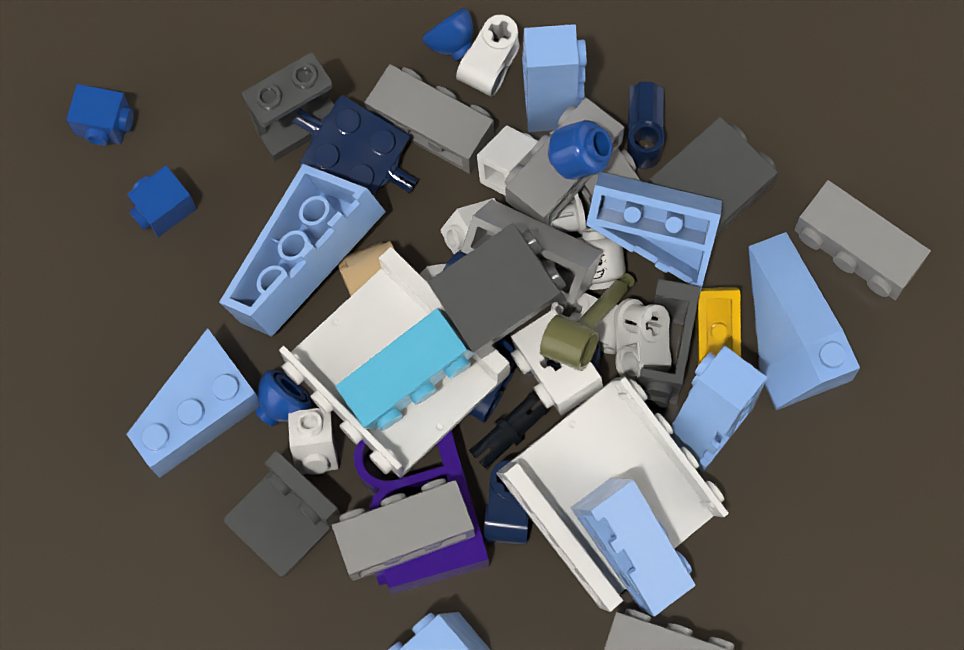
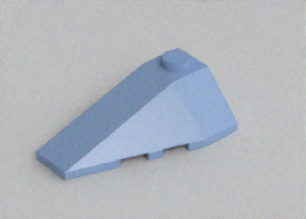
[748,232,860,410]

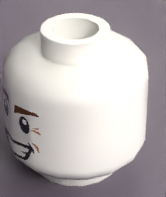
[577,228,626,290]

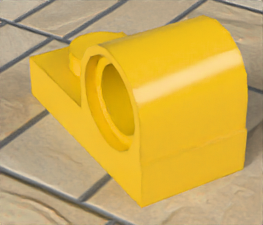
[694,287,741,366]

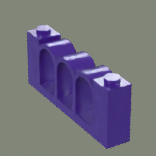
[354,431,489,595]

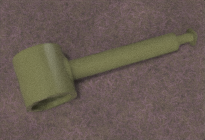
[540,273,635,371]

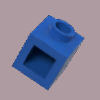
[66,84,134,146]
[127,166,197,237]

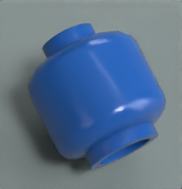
[548,120,612,180]

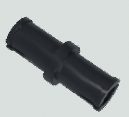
[469,393,548,470]

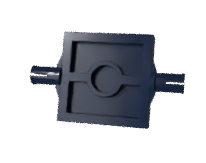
[292,95,418,197]

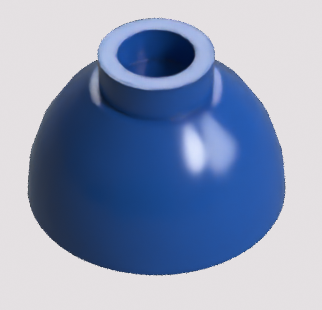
[422,8,474,61]
[255,370,312,426]

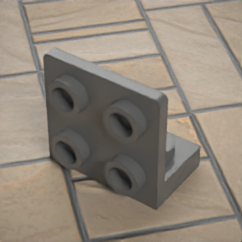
[224,451,341,578]

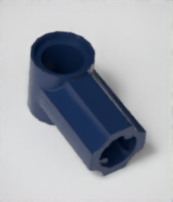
[627,82,665,169]

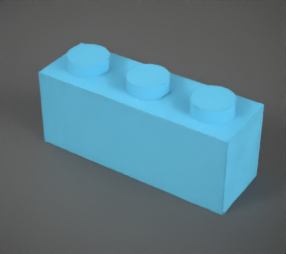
[335,308,475,431]

